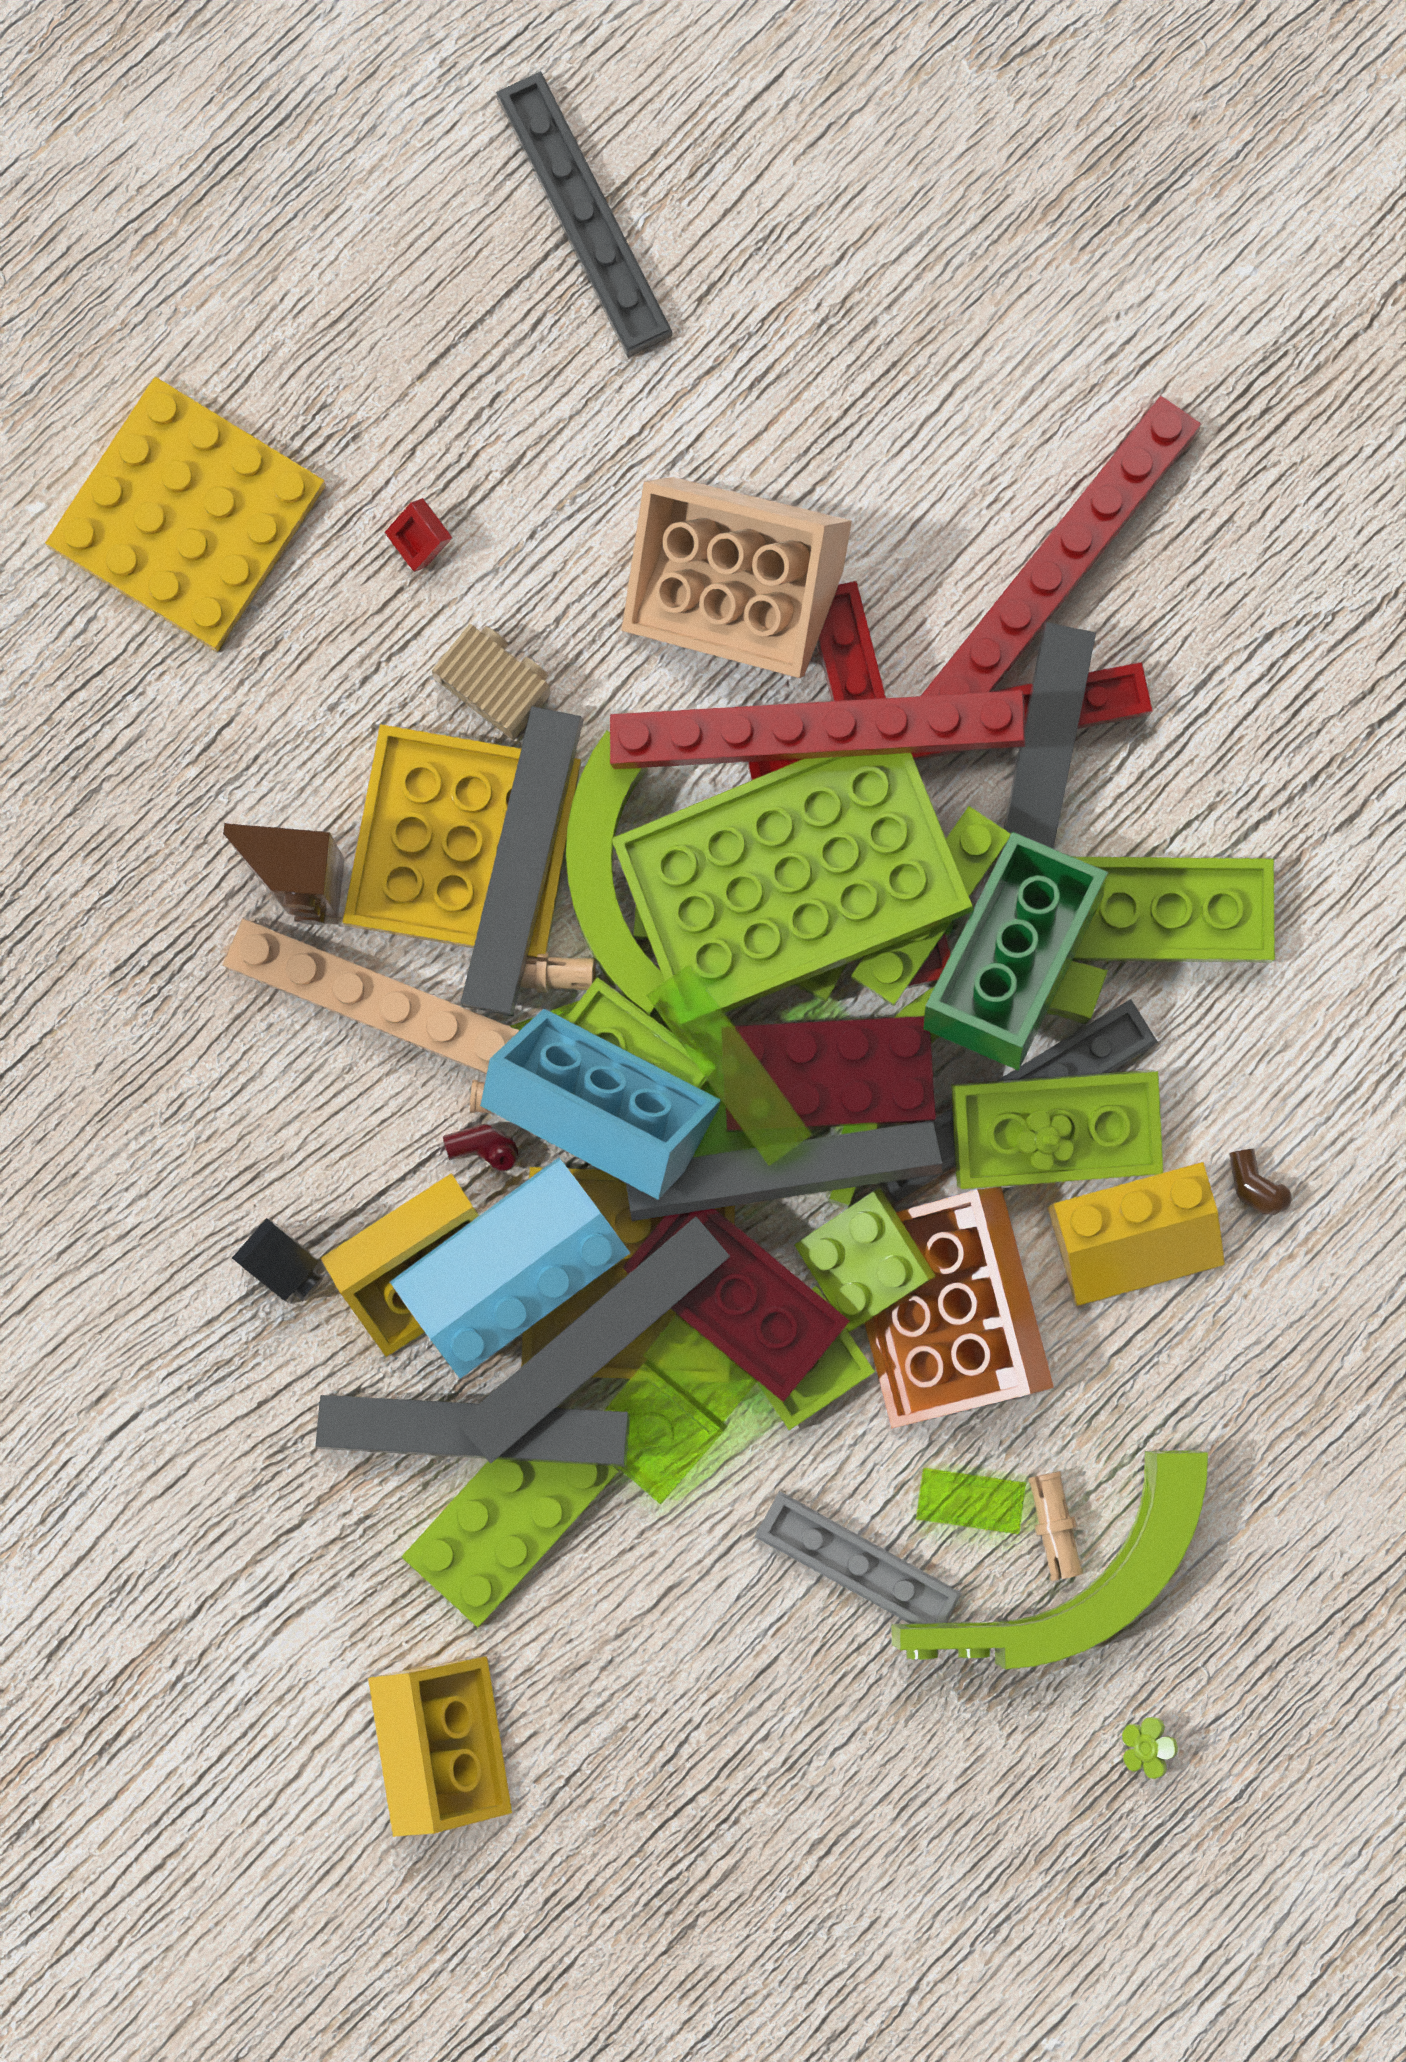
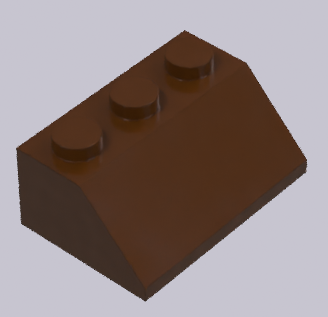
[223,823,344,925]

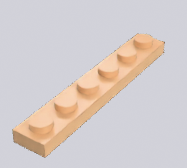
[222,918,519,1074]

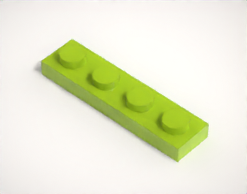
[851,806,1011,1006]

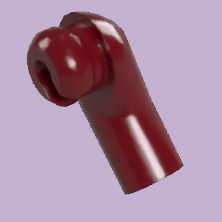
[443,1124,519,1172]

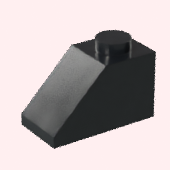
[232,1218,324,1304]

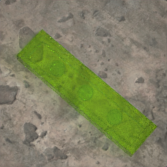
[646,965,813,1166]

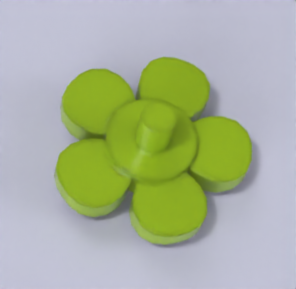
[1017,1111,1074,1170]
[1122,1717,1178,1779]

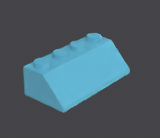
[480,1009,721,1200]
[390,1157,630,1379]

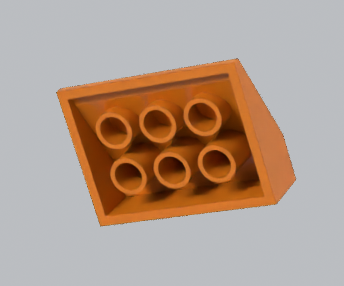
[865,1187,1054,1429]

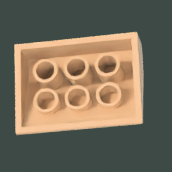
[621,477,852,678]

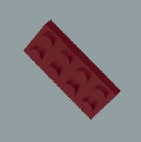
[721,1016,936,1132]
[622,1209,850,1402]

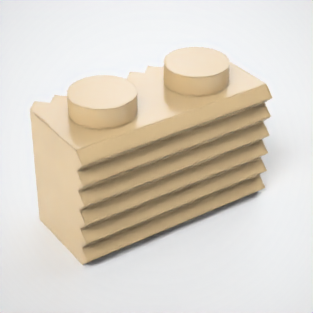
[431,624,551,741]

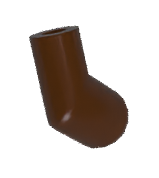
[1229,1149,1292,1215]

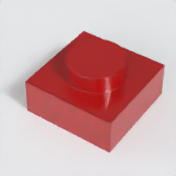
[384,498,453,572]

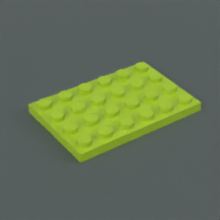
[611,753,974,1029]

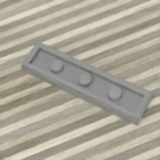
[754,1491,962,1624]

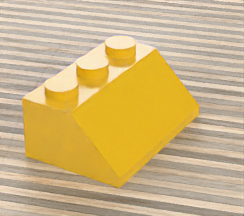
[1047,1162,1225,1306]
[321,1173,479,1357]
[368,1656,512,1837]

